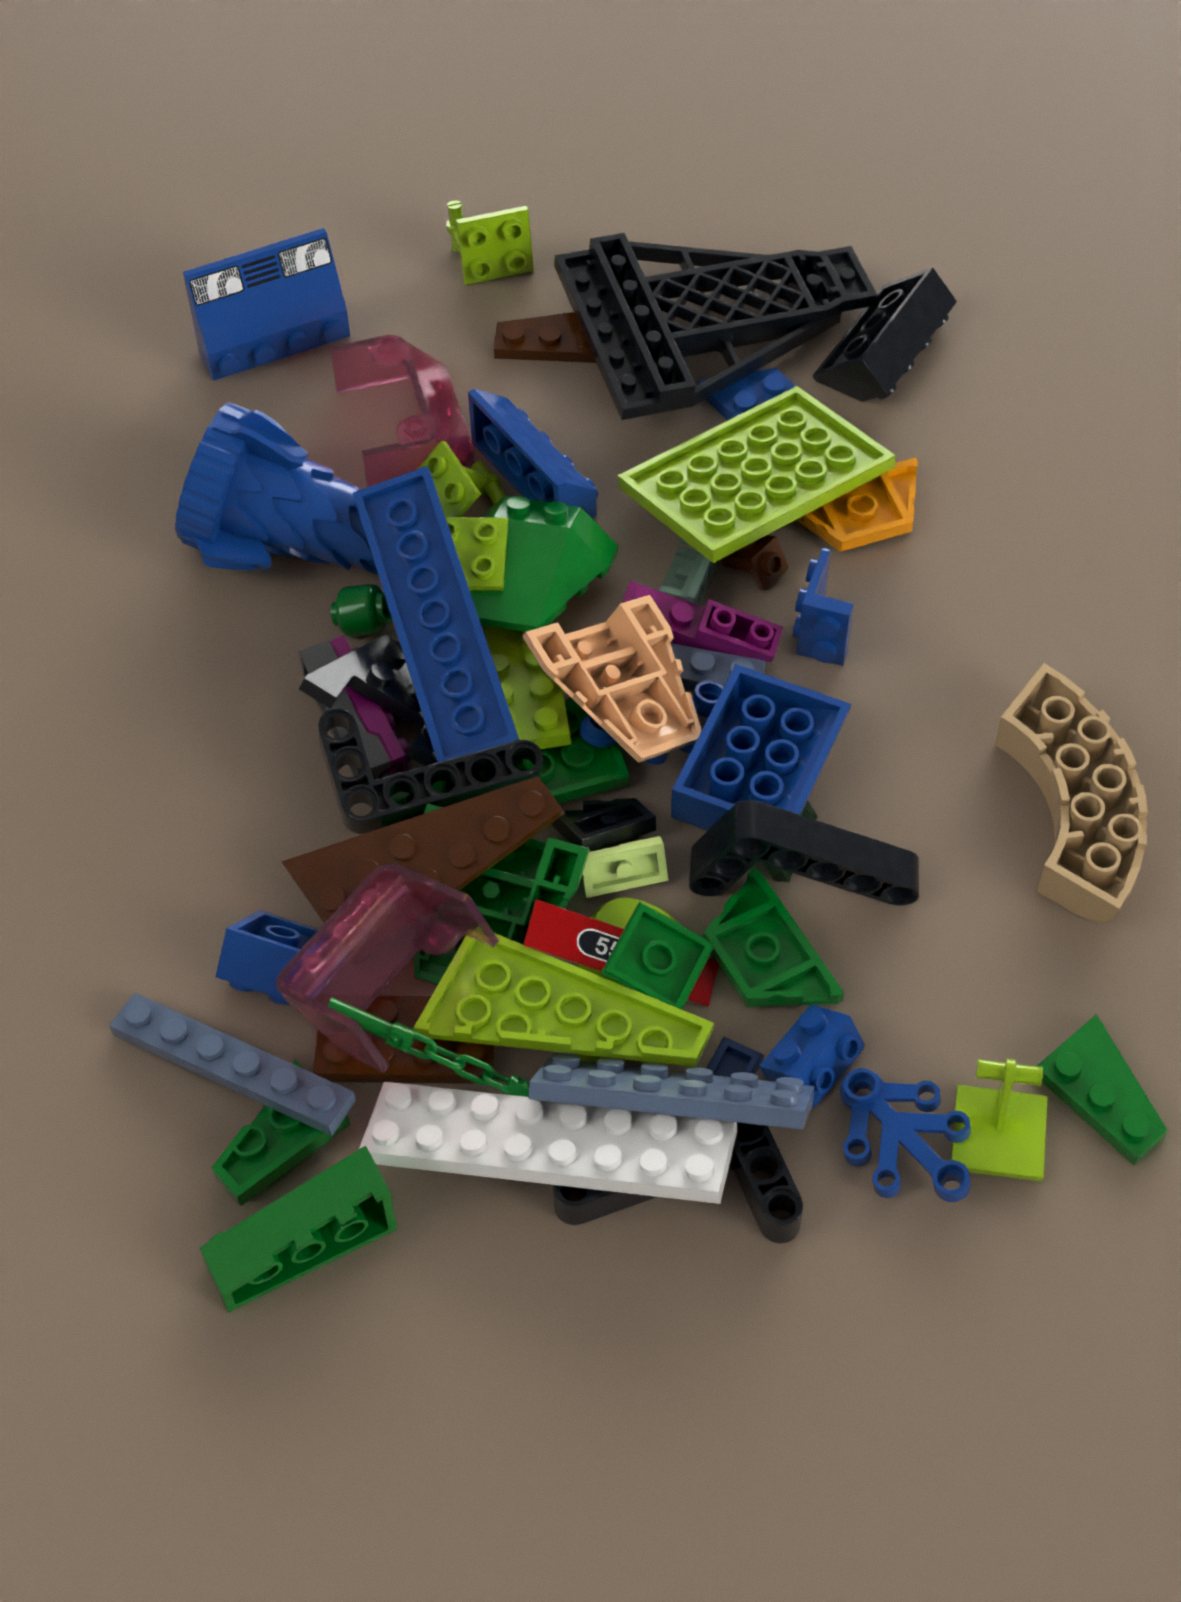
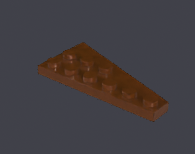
[281,776,565,966]

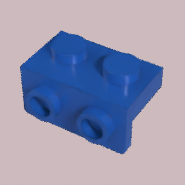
[759,1004,865,1107]

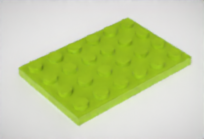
[618,386,896,563]

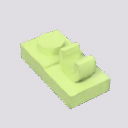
[581,836,669,898]

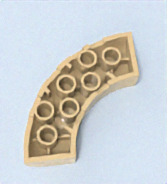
[995,663,1148,922]

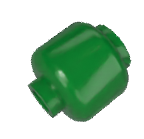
[330,584,392,637]

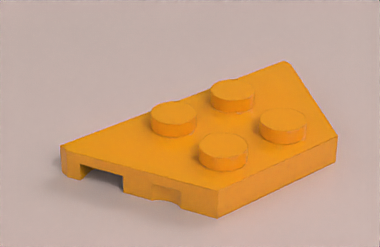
[796,457,918,552]

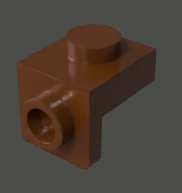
[721,535,789,590]

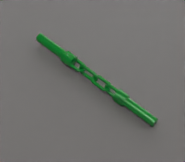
[325,997,529,1097]

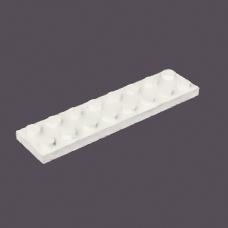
[359,1082,737,1204]

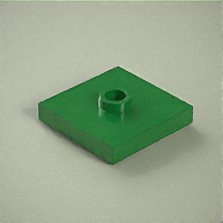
[599,901,715,1009]

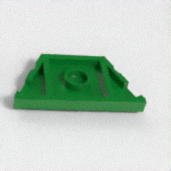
[703,867,844,1007]

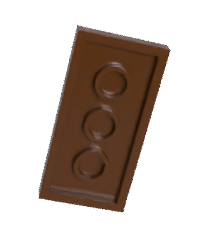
[313,995,494,1084]

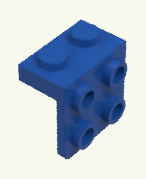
[792,548,854,666]

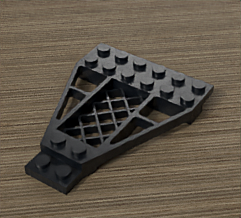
[554,233,878,420]

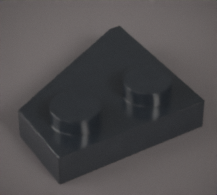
[551,798,657,852]

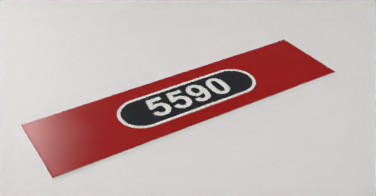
[523,899,719,1007]

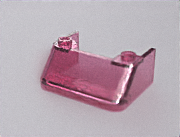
[330,335,475,487]
[276,863,499,1073]

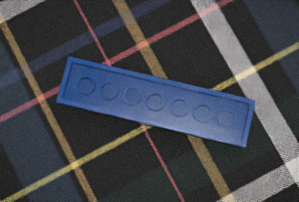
[353,466,520,762]

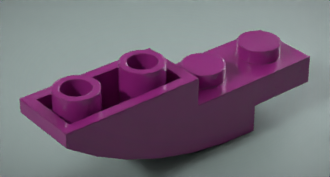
[622,580,783,662]

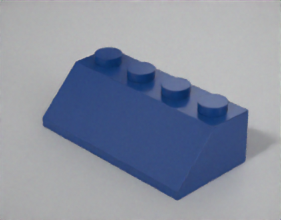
[468,389,598,518]

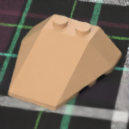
[522,595,702,763]

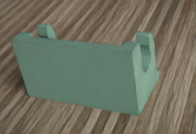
[658,538,718,606]

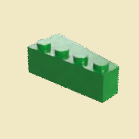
[199,1145,397,1312]

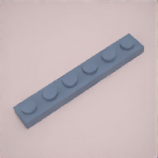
[109,993,356,1136]

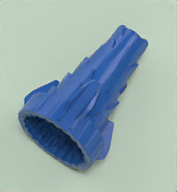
[175,403,378,575]

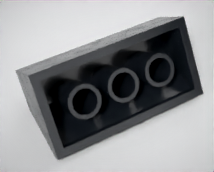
[813,268,957,402]

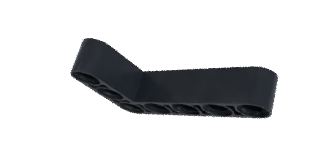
[318,708,543,834]
[689,800,919,906]
[553,1122,803,1243]

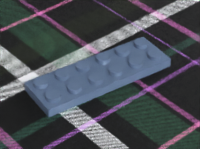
[529,1053,814,1130]

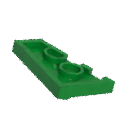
[1036,1014,1168,1165]
[211,1059,351,1206]

